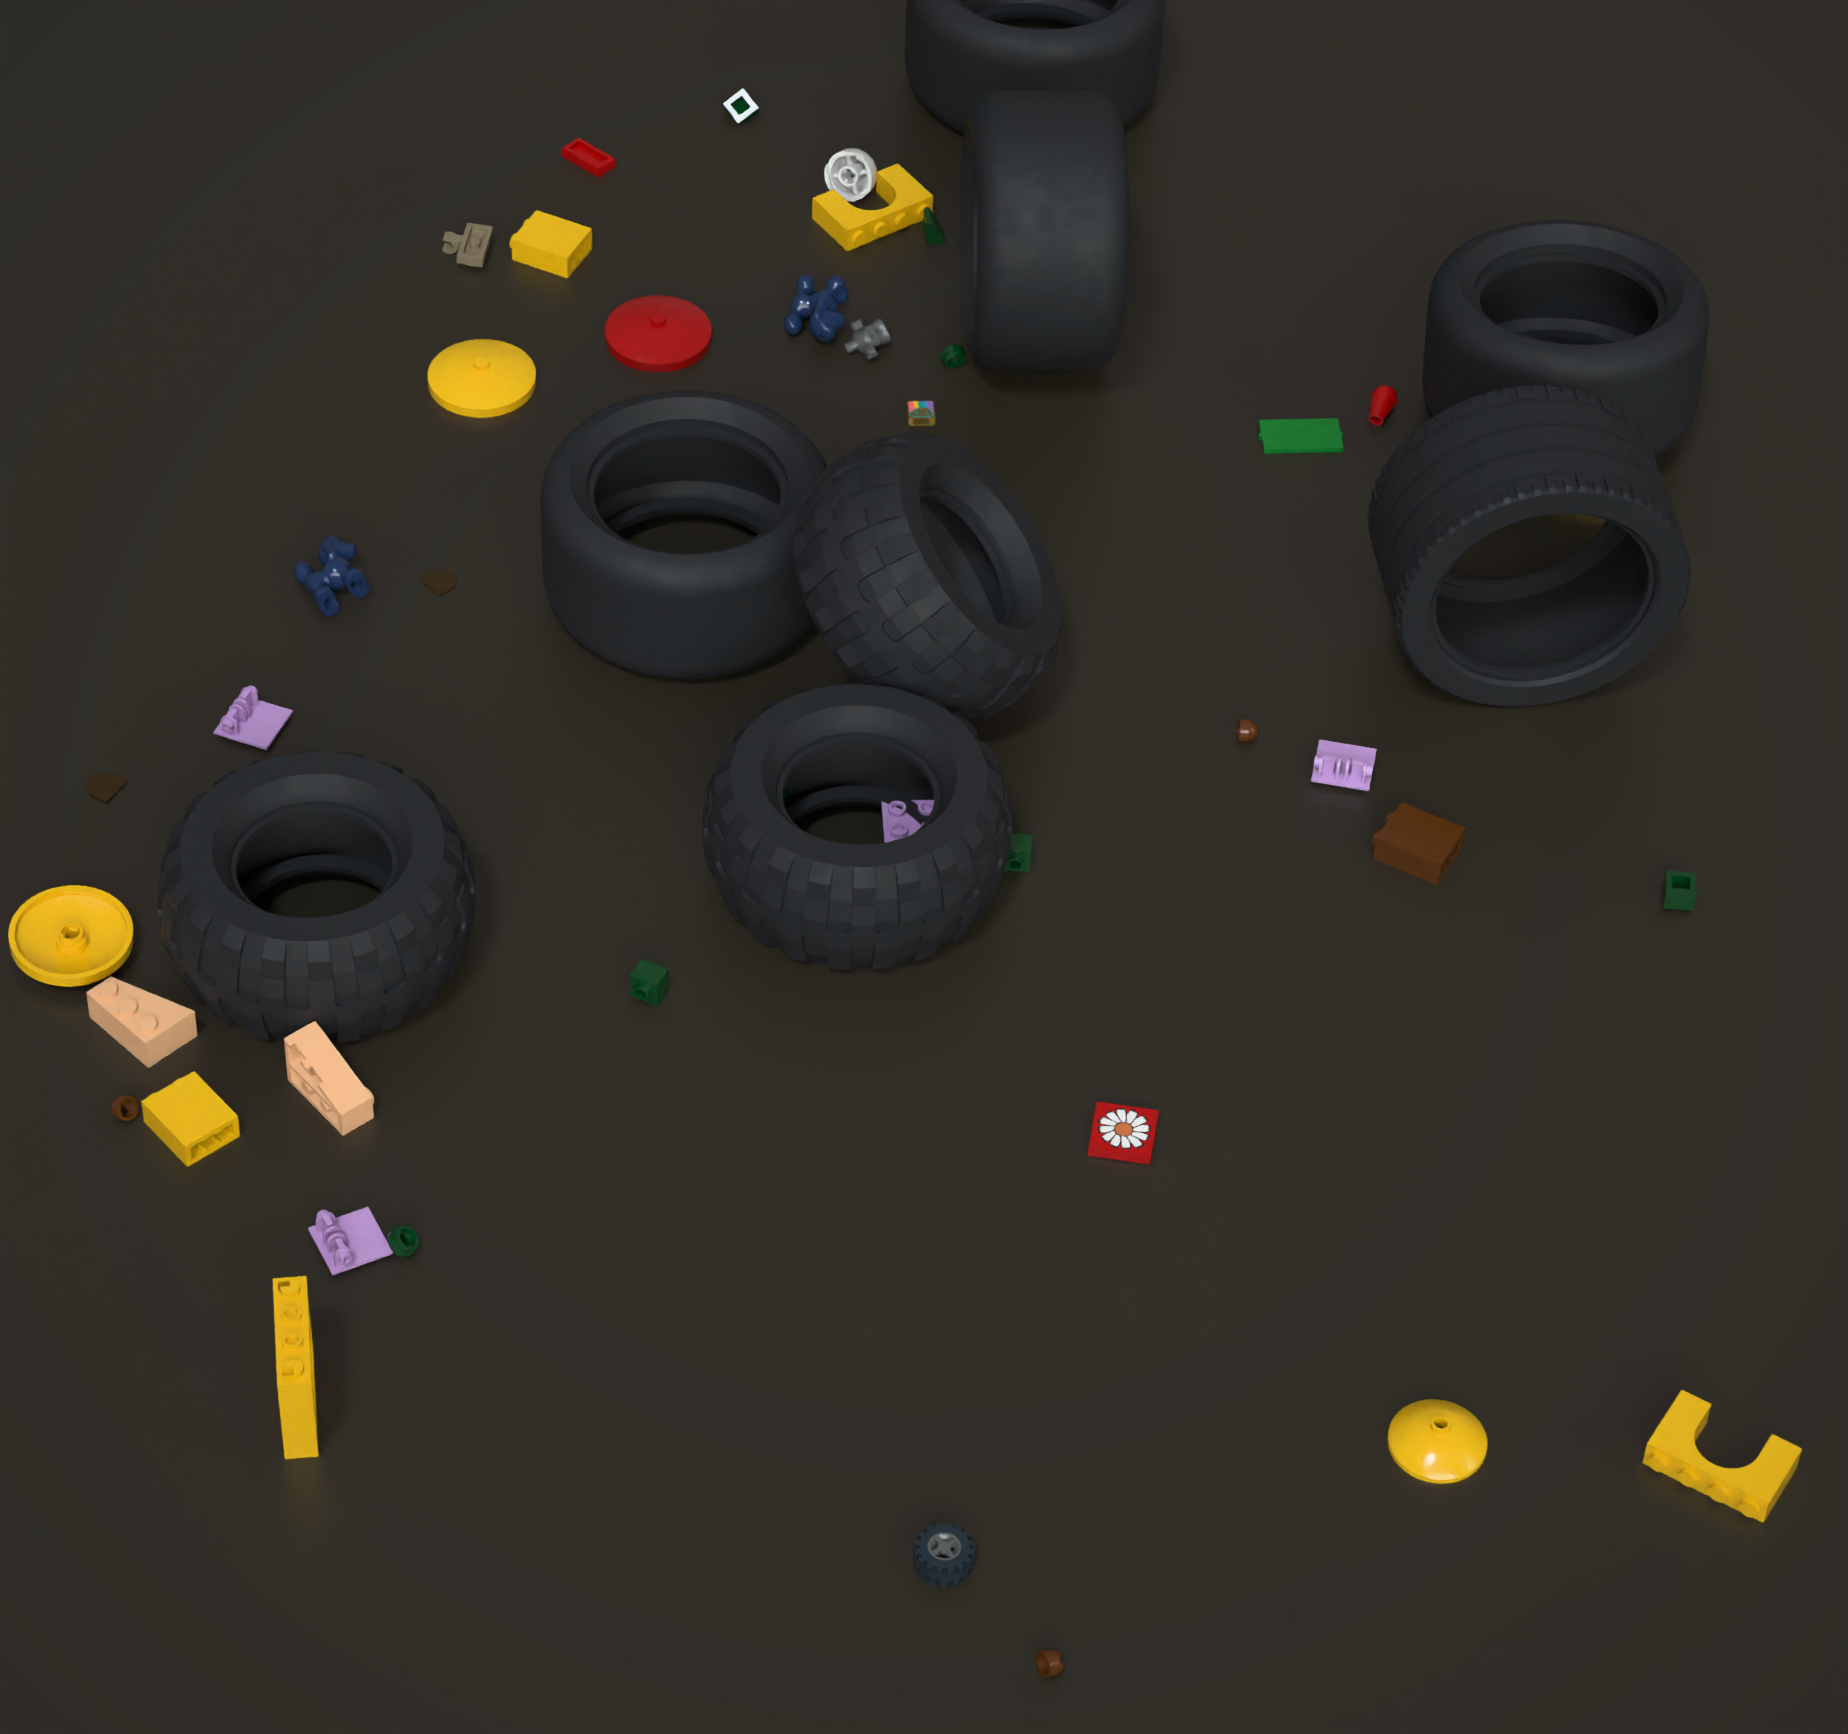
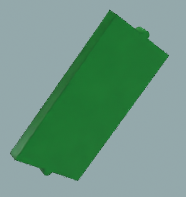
[1258,418,1344,454]

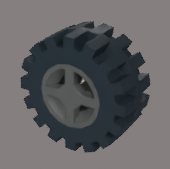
[913,1522,975,1587]

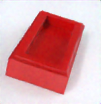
[561,137,616,178]

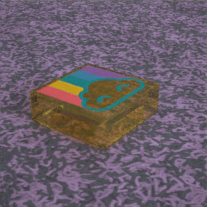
[907,400,936,426]

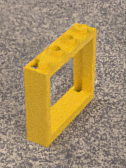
[273,1276,319,1459]

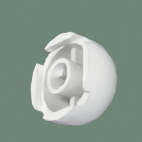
[824,148,877,202]

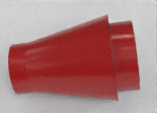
[1368,385,1397,426]

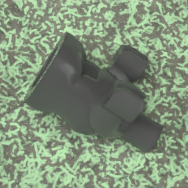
[843,318,891,360]

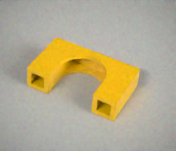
[812,163,933,251]
[1642,1390,1802,1523]

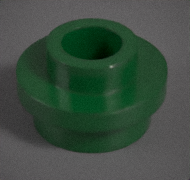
[939,344,966,369]
[387,1225,419,1257]

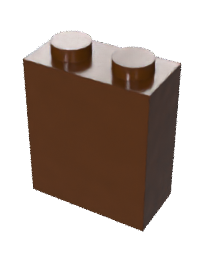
[1371,802,1466,885]

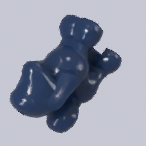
[784,275,848,342]
[294,536,369,616]

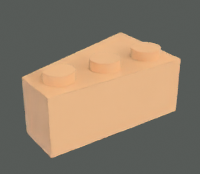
[86,977,198,1068]
[284,1021,375,1136]

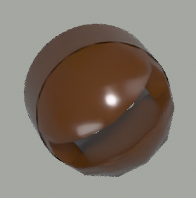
[1236,719,1258,742]
[110,1095,139,1121]
[1035,1648,1065,1678]

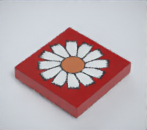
[1088,1101,1159,1165]

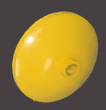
[1387,1399,1488,1484]

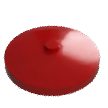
[605,295,712,372]

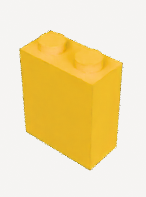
[509,210,592,278]
[141,1071,240,1167]

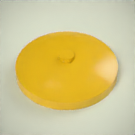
[428,339,536,418]
[8,885,134,987]

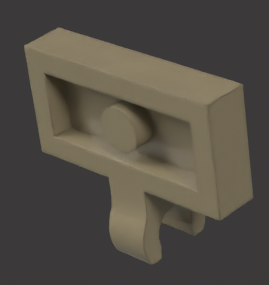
[442,222,493,267]

